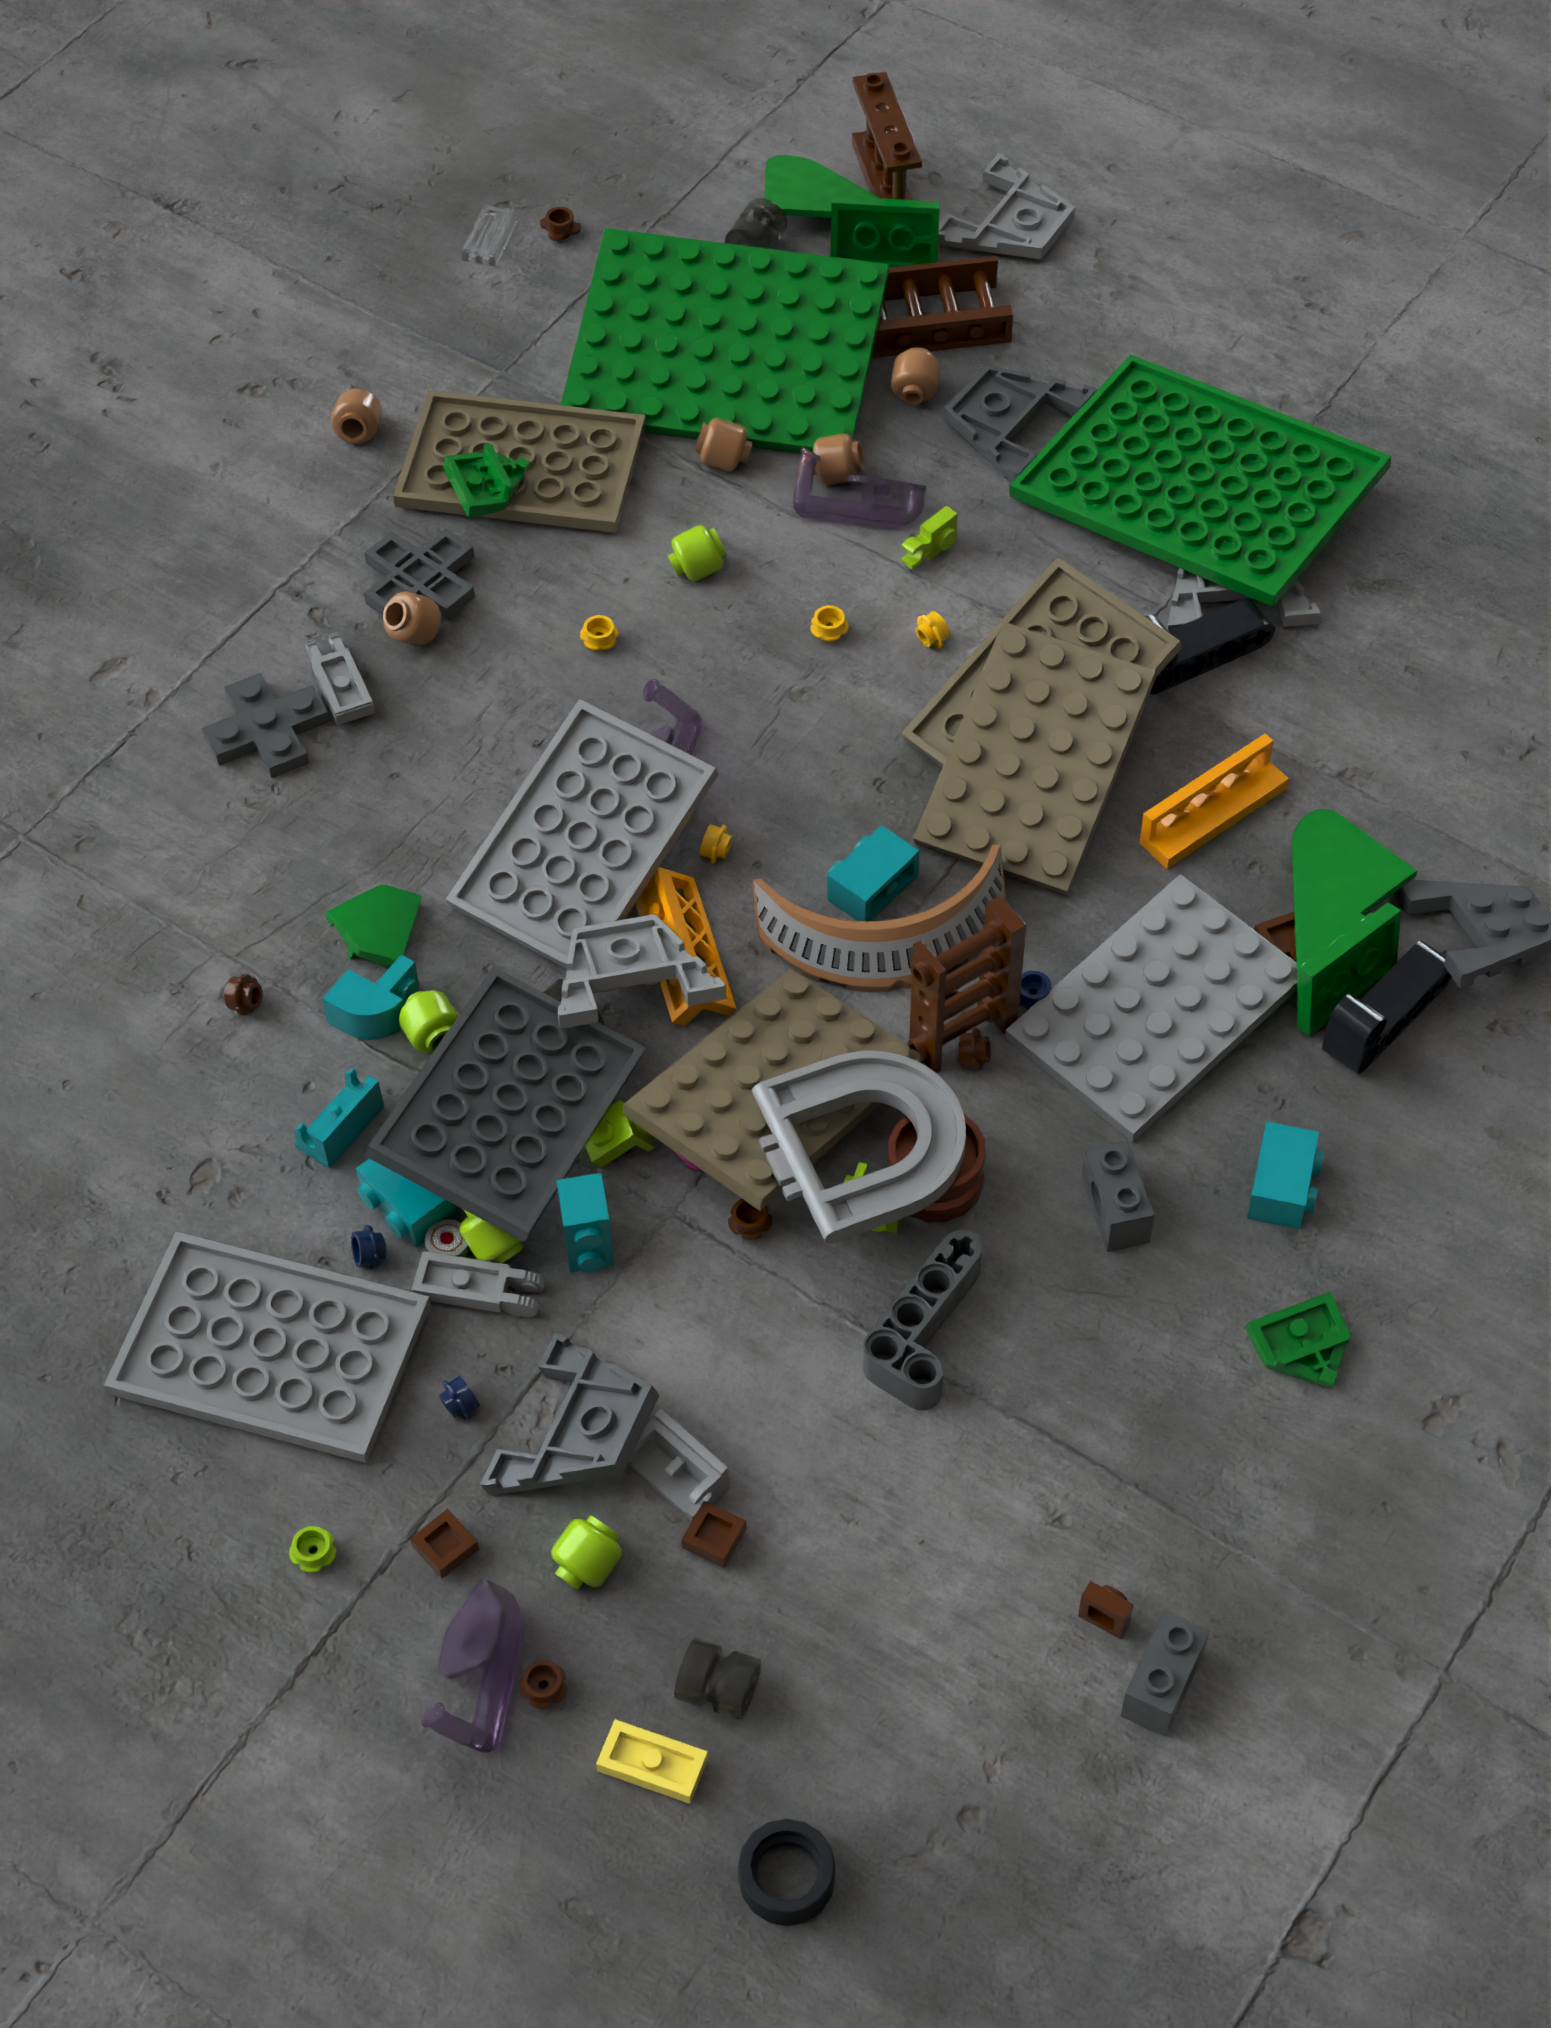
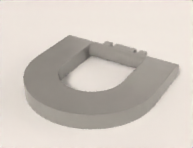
[752,1051,966,1244]

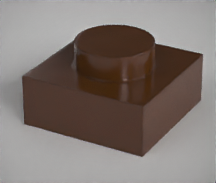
[681,1501,747,1568]
[410,1509,479,1579]
[1078,1580,1134,1640]

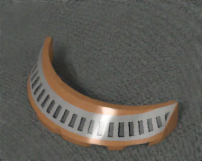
[752,844,1006,992]

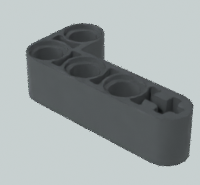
[863,1230,982,1410]

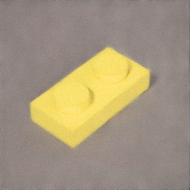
[596,1719,708,1804]

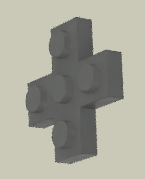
[364,528,475,619]
[202,673,330,778]

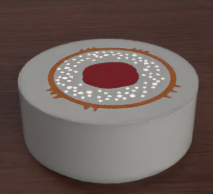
[424,1219,470,1258]

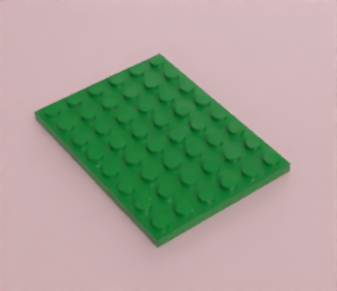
[560,228,890,455]
[1009,354,1391,607]

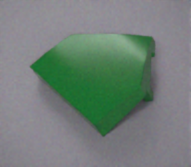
[443,443,530,518]
[325,884,422,968]
[1245,1292,1352,1388]

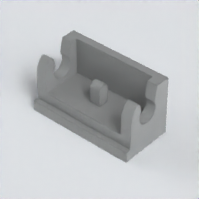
[627,1409,729,1522]

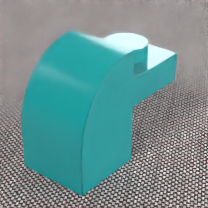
[322,955,419,1040]

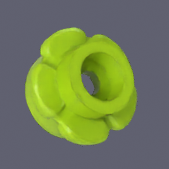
[289,1526,337,1573]

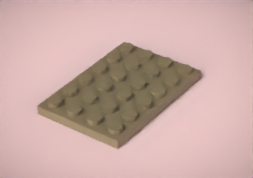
[393,390,646,533]
[901,557,1182,767]
[913,621,1156,896]
[623,968,924,1211]

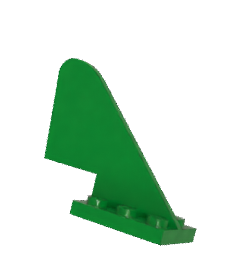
[764,155,940,268]
[1291,809,1417,1037]

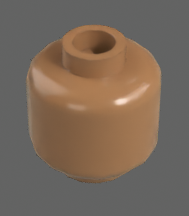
[891,347,941,405]
[331,388,383,444]
[695,418,752,472]
[807,433,865,486]
[383,591,441,646]

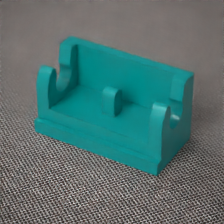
[294,1068,384,1168]

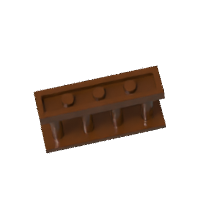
[852,71,922,200]
[872,256,1013,358]
[908,896,1027,1073]

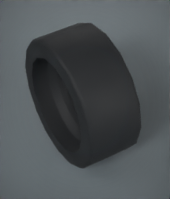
[738,1818,835,1926]

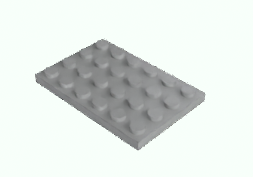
[445,699,719,969]
[1006,874,1297,1143]
[104,1232,431,1463]

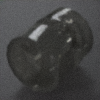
[725,198,787,249]
[674,1637,761,1721]

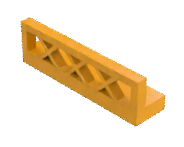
[1139,733,1289,869]
[635,867,737,1026]

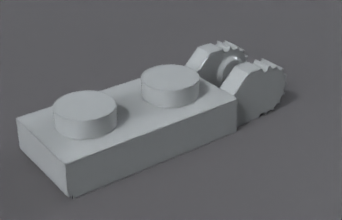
[305,632,375,725]
[411,1251,546,1318]

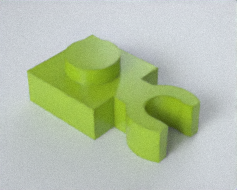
[901,505,958,570]

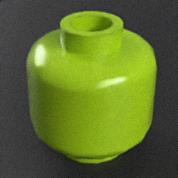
[668,524,727,582]
[398,990,459,1054]
[459,1210,524,1263]
[551,1515,622,1590]

